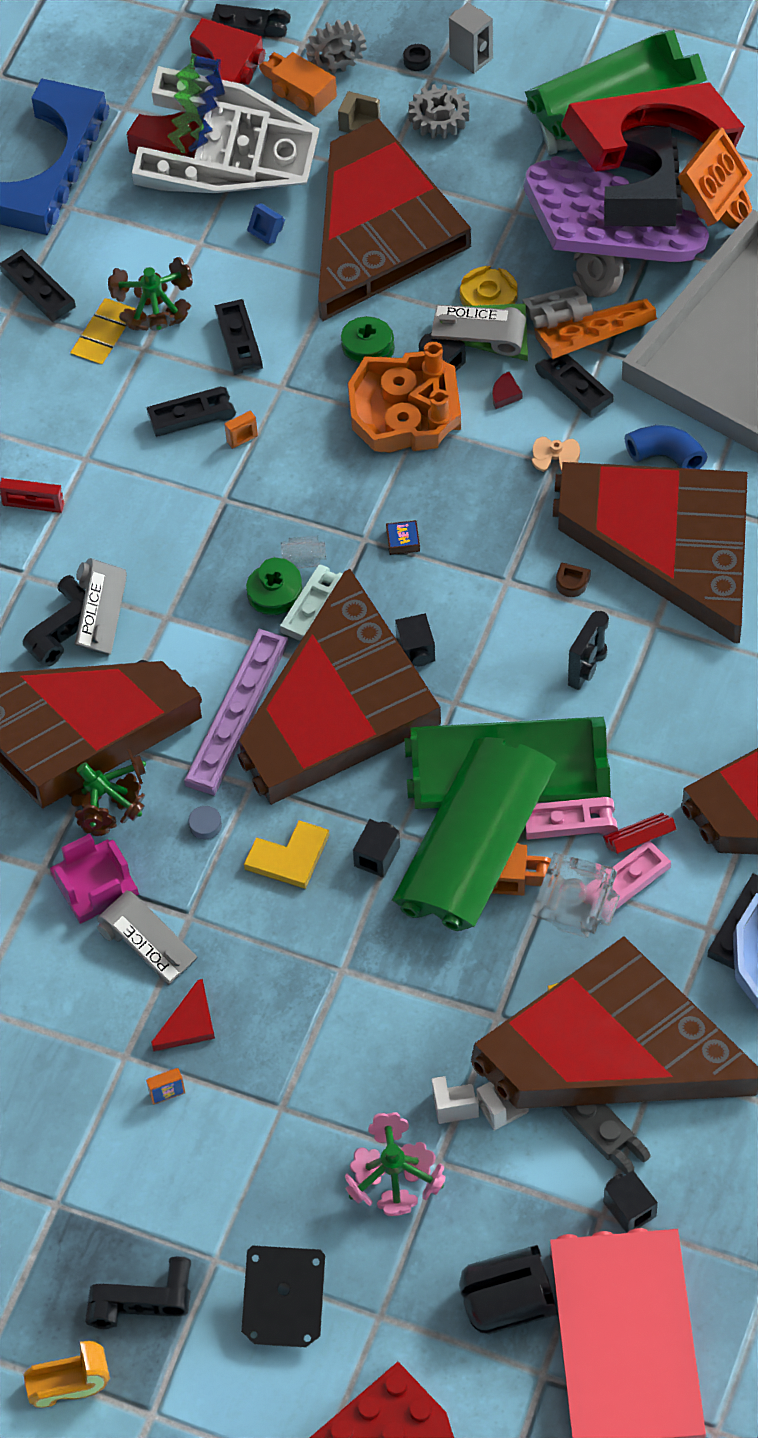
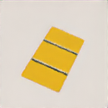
[70,298,136,364]

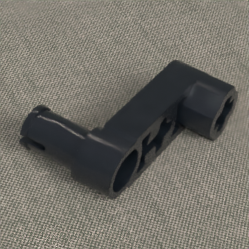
[23,575,85,666]
[85,1256,191,1329]

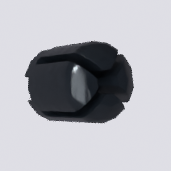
[459,1245,558,1335]

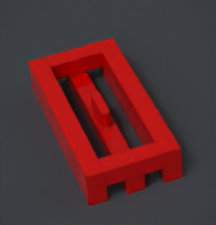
[0,478,65,513]
[603,812,677,854]

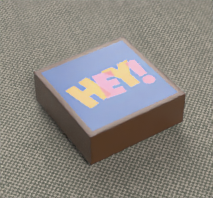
[386,520,420,555]

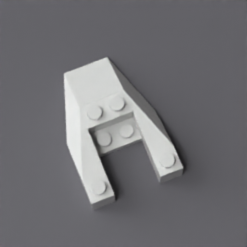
[132,66,320,193]

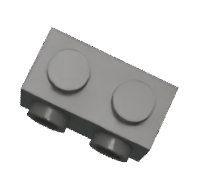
[449,2,493,73]

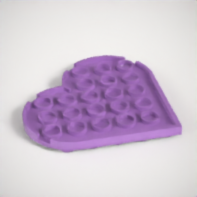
[523,156,709,262]

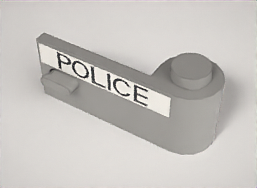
[431,304,526,356]
[74,558,127,655]
[97,890,198,985]

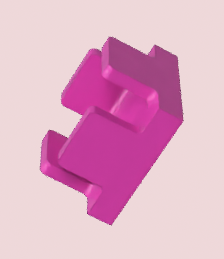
[50,834,139,924]

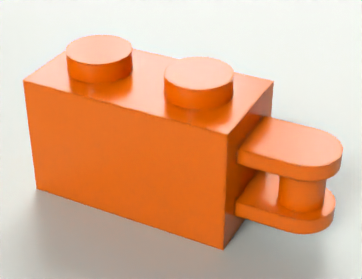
[259,52,337,116]
[491,843,553,896]

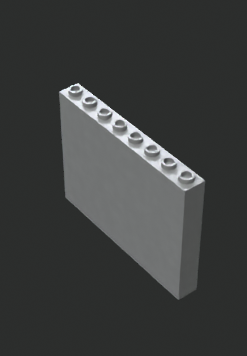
[622,209,758,453]

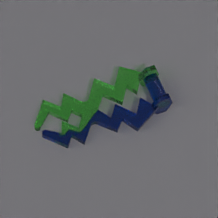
[168,53,225,153]

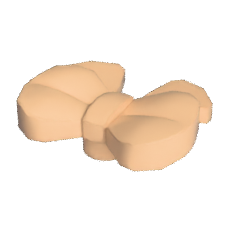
[532,436,580,472]

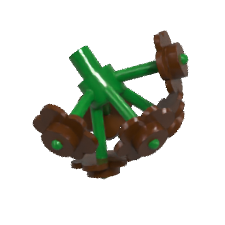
[108,257,193,331]
[68,748,146,836]

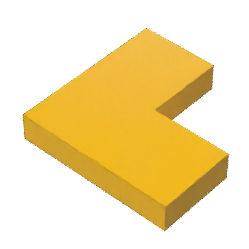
[244,820,330,889]

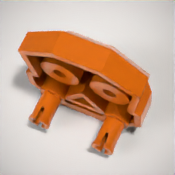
[348,342,461,453]

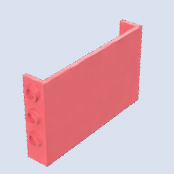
[550,1228,706,1438]

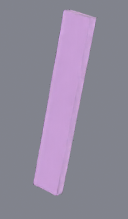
[184,629,288,796]

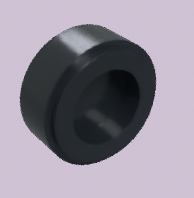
[403,44,431,71]

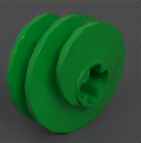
[341,316,395,363]
[246,557,302,615]

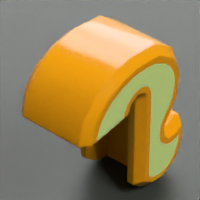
[23,1341,110,1408]

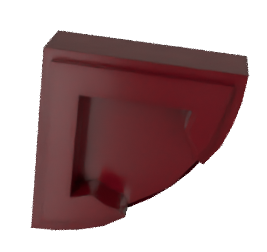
[493,371,523,409]

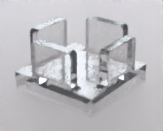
[531,852,620,938]

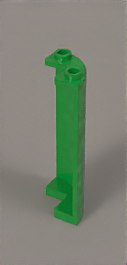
[525,29,707,141]
[404,717,611,809]
[392,737,557,931]

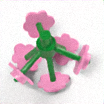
[345,1112,446,1216]

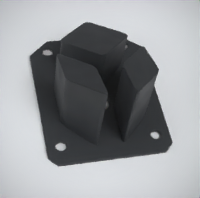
[241,1245,325,1347]

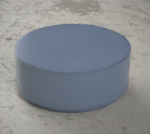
[188,806,222,839]

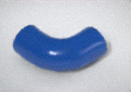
[625,425,708,469]

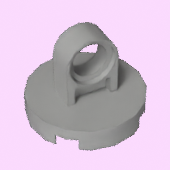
[573,252,631,298]

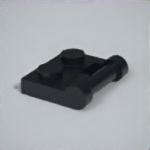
[568,611,609,690]

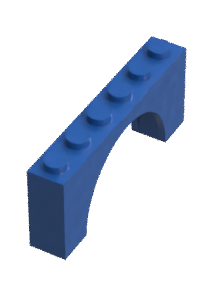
[0,78,109,235]

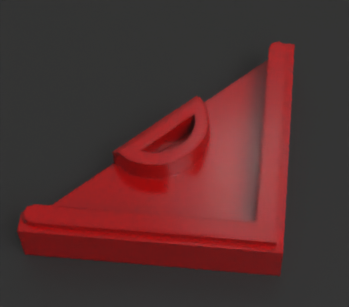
[151,979,215,1052]

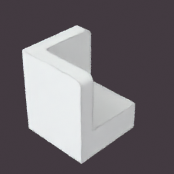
[432,1076,479,1124]
[477,1082,529,1131]

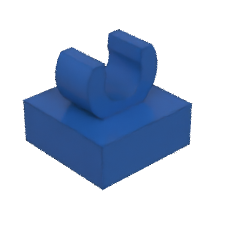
[247,203,285,244]

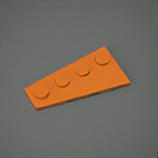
[534,298,657,359]

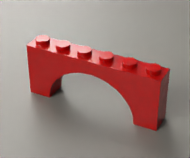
[126,18,266,158]
[561,82,745,172]

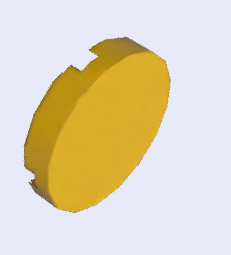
[460,266,517,306]

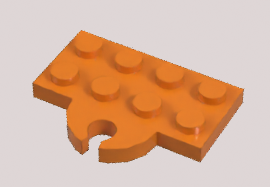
[677,127,752,230]

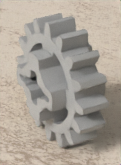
[305,20,367,74]
[409,84,469,139]

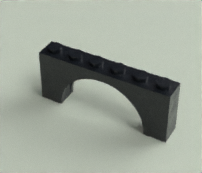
[604,127,682,226]

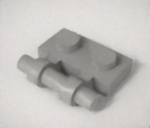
[522,285,594,329]

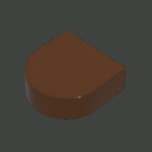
[556,562,591,597]

